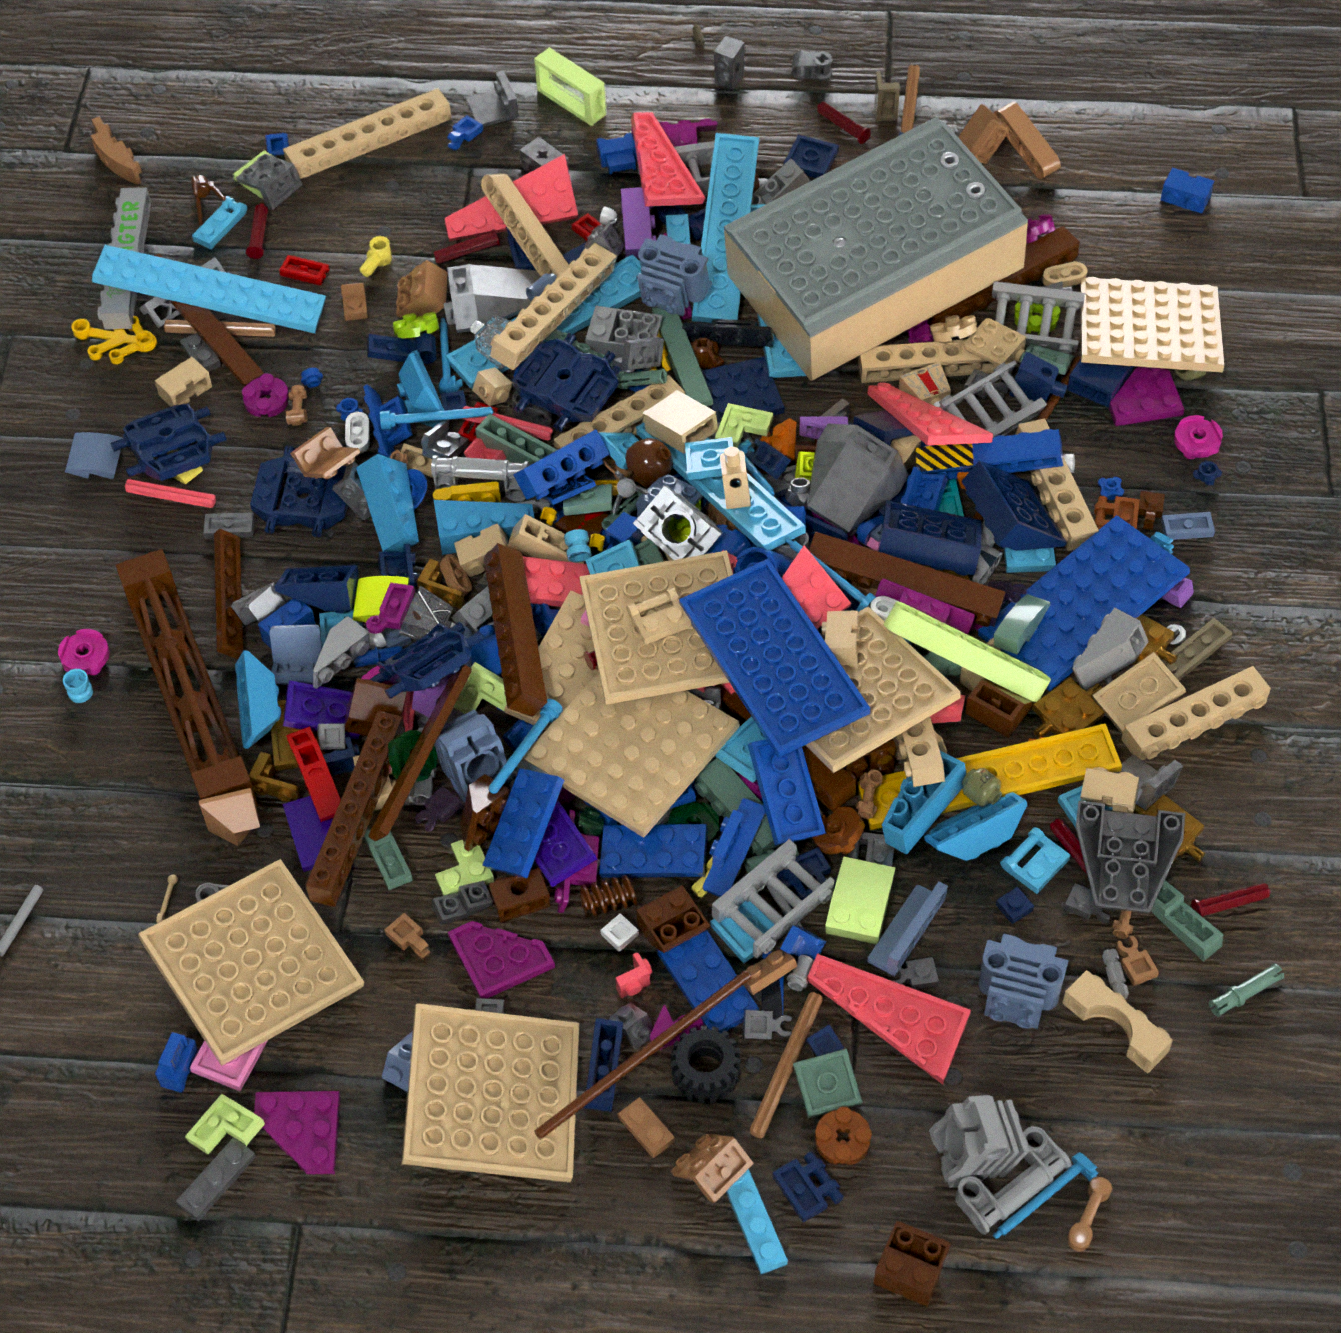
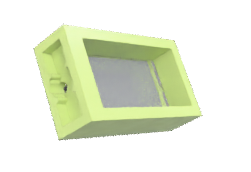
[535,48,606,126]

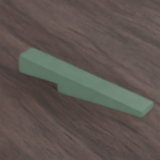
[652,307,713,406]
[1151,880,1223,962]

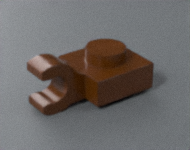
[1138,491,1165,530]

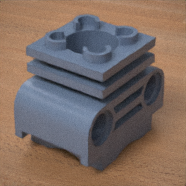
[637,234,712,316]
[434,709,513,803]
[978,934,1068,1029]

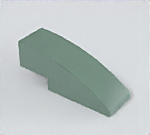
[994,594,1050,654]

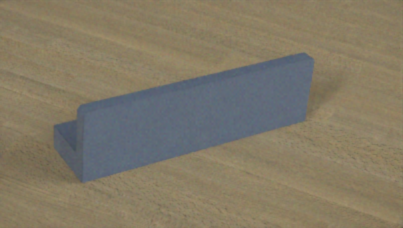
[867,881,948,976]

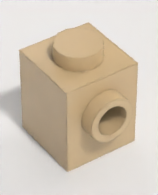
[472,367,512,406]

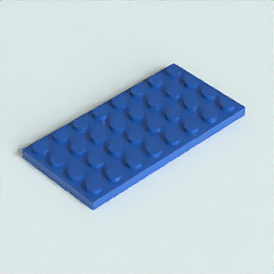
[978,515,1190,691]
[679,559,871,758]

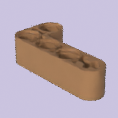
[994,102,1061,179]

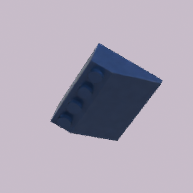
[961,461,1067,551]
[878,500,981,576]

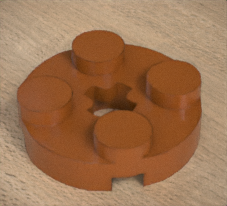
[813,807,865,854]
[815,1107,872,1165]

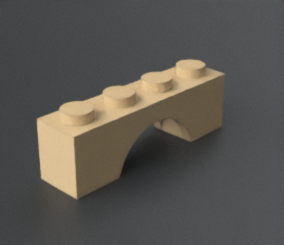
[1062,970,1173,1074]

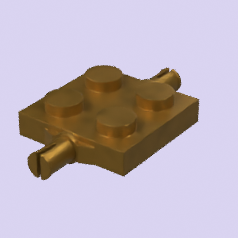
[1132,614,1177,665]
[1032,677,1105,739]
[1134,794,1205,862]

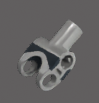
[972,520,1002,584]

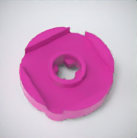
[1174,415,1223,459]
[58,629,110,675]

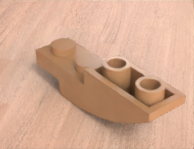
[91,116,142,184]

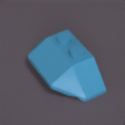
[397,350,449,430]
[235,650,281,749]
[924,792,1027,861]

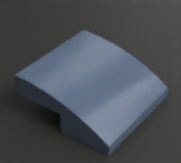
[65,432,123,479]

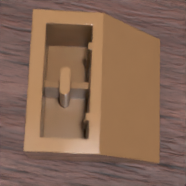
[396,260,448,318]

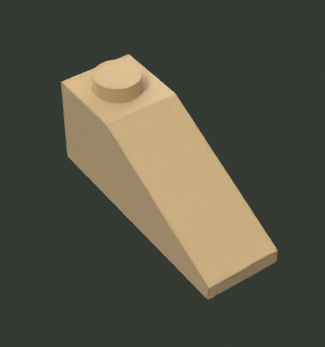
[507,514,584,564]

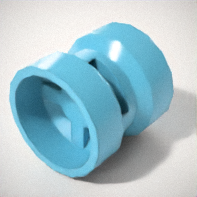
[564,529,591,562]
[63,669,93,703]

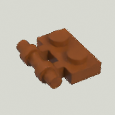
[1094,496,1140,530]

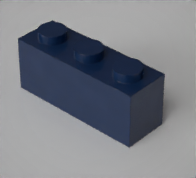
[583,1018,623,1112]

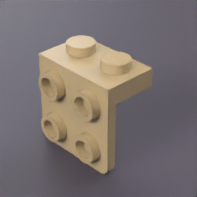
[964,318,1026,382]

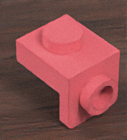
[464,438,507,460]
[616,952,652,998]

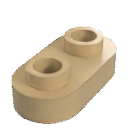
[1043,262,1087,287]

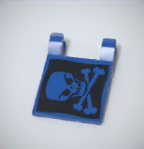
[543,475,596,505]

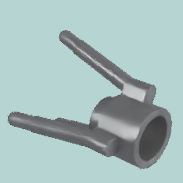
[611,470,648,513]

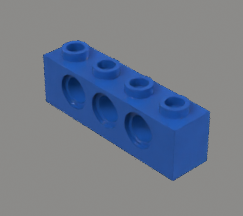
[513,429,610,500]

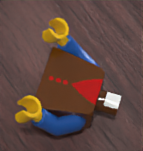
[540,507,610,556]

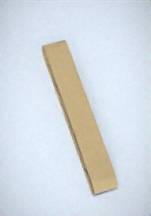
[481,173,569,277]

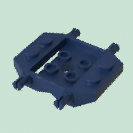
[512,333,618,432]
[110,403,227,481]
[250,445,348,537]
[369,622,484,699]

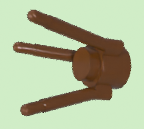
[191,175,226,227]

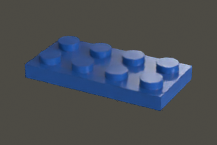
[748,739,826,846]
[482,768,564,878]
[599,824,708,878]
[658,930,759,1033]

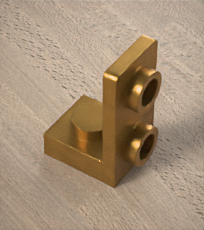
[417,559,465,609]
[249,752,301,802]

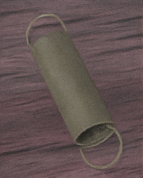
[692,22,705,48]

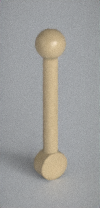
[157,874,178,923]

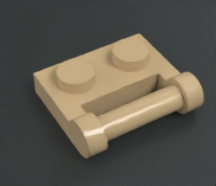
[626,588,692,645]

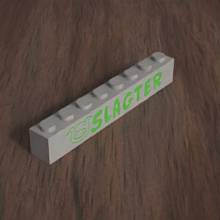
[98,188,151,329]

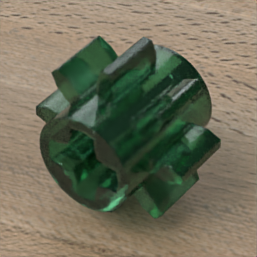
[574,806,604,836]

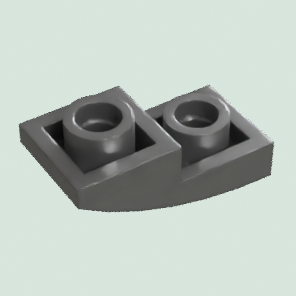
[432,880,493,925]

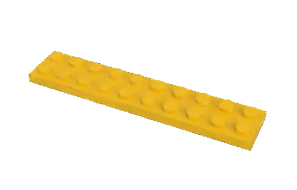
[857,723,1122,830]

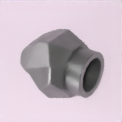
[785,478,810,511]

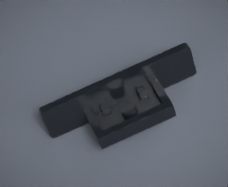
[683,319,774,347]

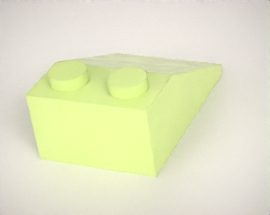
[825,856,895,944]

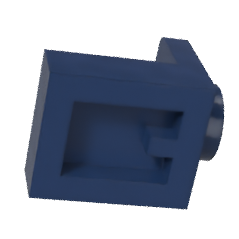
[323,736,360,776]

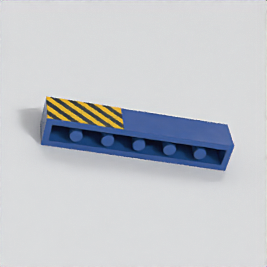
[916,429,1063,481]

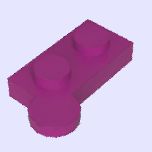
[366,582,415,634]

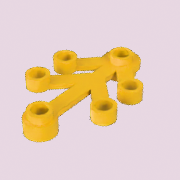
[71,316,157,364]

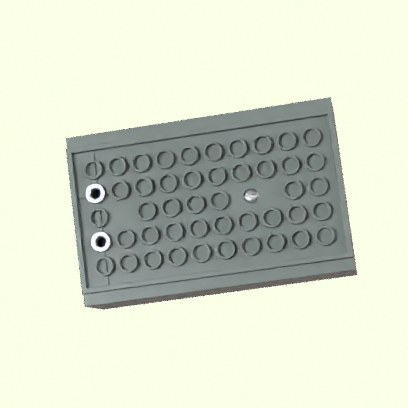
[724,117,1028,381]

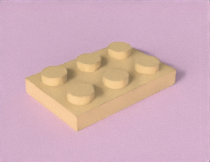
[1092,652,1186,734]

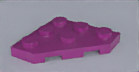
[1109,366,1184,426]
[448,921,555,999]
[254,1091,340,1174]

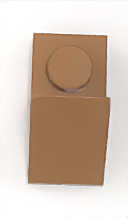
[341,282,368,321]

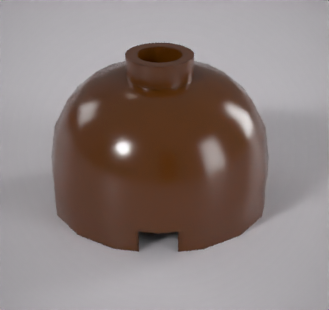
[625,438,673,487]

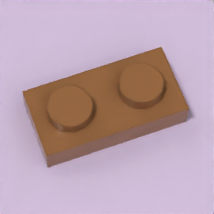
[744,949,798,995]
[618,1097,675,1158]

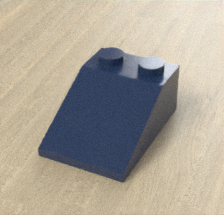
[274,565,359,614]

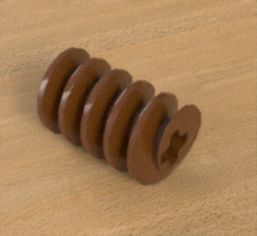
[580,874,638,918]

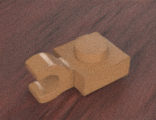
[384,913,430,960]

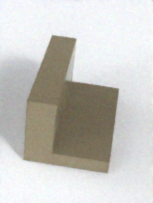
[874,71,900,121]

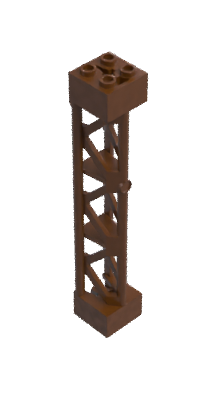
[115,549,258,807]

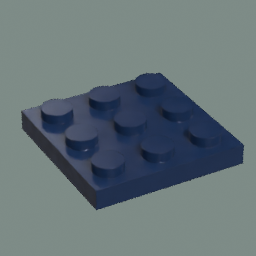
[701,356,784,423]

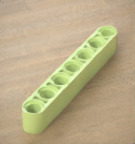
[884,602,1051,702]

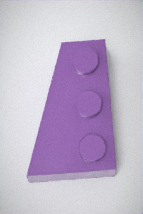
[621,187,656,258]

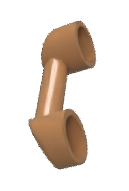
[1067,1177,1112,1251]

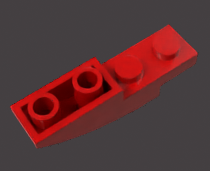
[286,727,341,822]

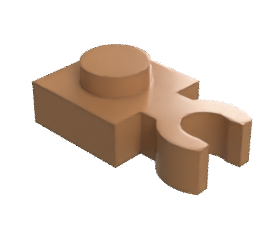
[1116,936,1159,986]

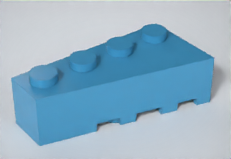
[356,454,419,552]
[434,500,535,555]
[882,751,967,854]

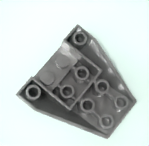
[447,264,540,333]
[806,423,908,534]
[1076,801,1185,914]

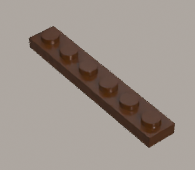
[214,529,243,659]

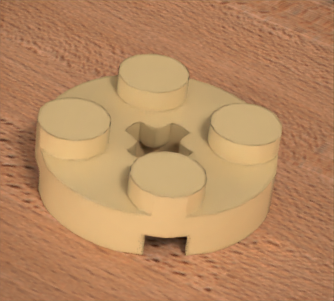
[930,315,977,342]

